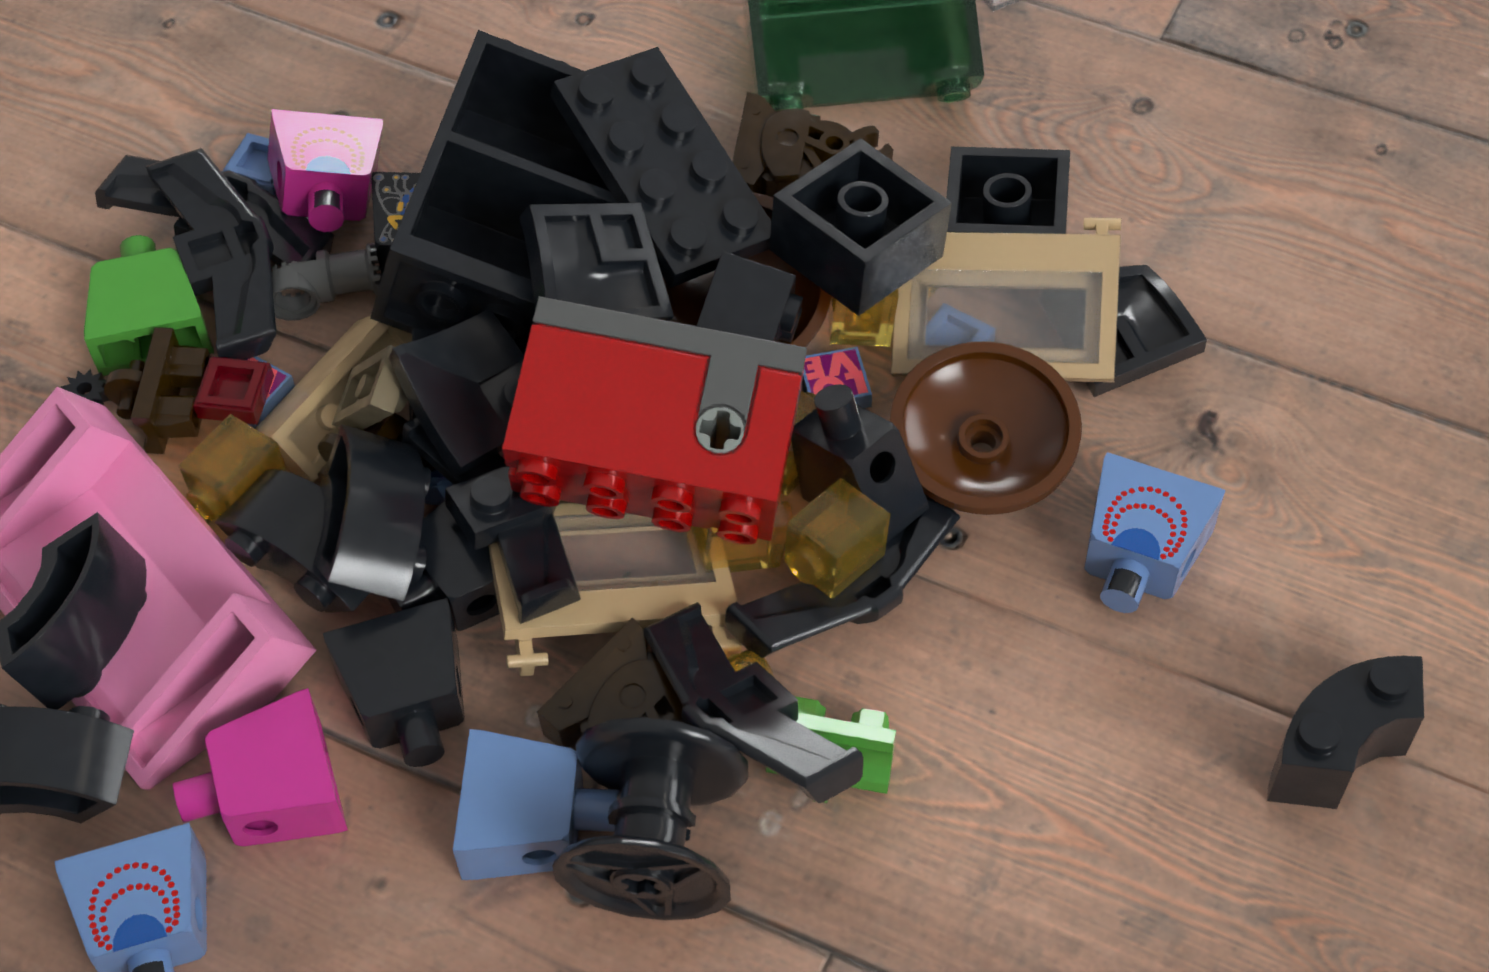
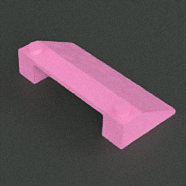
[0,387,317,790]

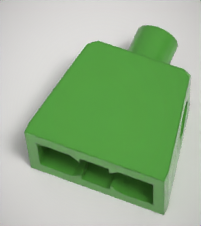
[84,235,214,376]

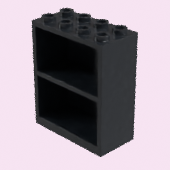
[370,30,617,355]

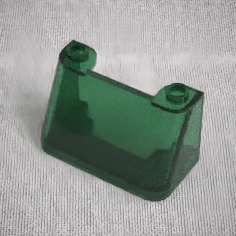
[742,0,985,111]

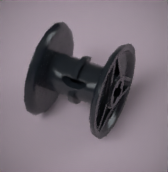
[552,717,749,921]

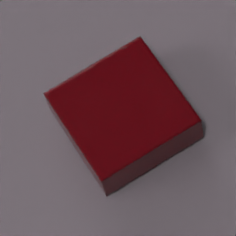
[193,356,274,425]

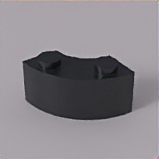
[313,424,431,601]
[215,469,370,612]
[0,512,147,710]
[1267,656,1424,809]
[0,704,134,824]

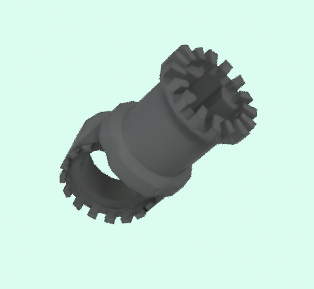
[271,243,382,321]

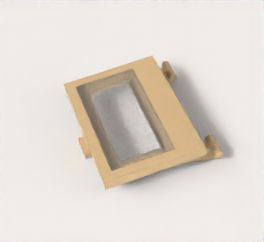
[891,218,1121,382]
[488,503,742,676]

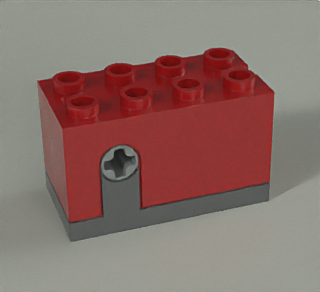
[502,296,807,545]

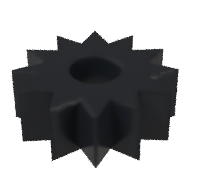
[61,369,110,405]

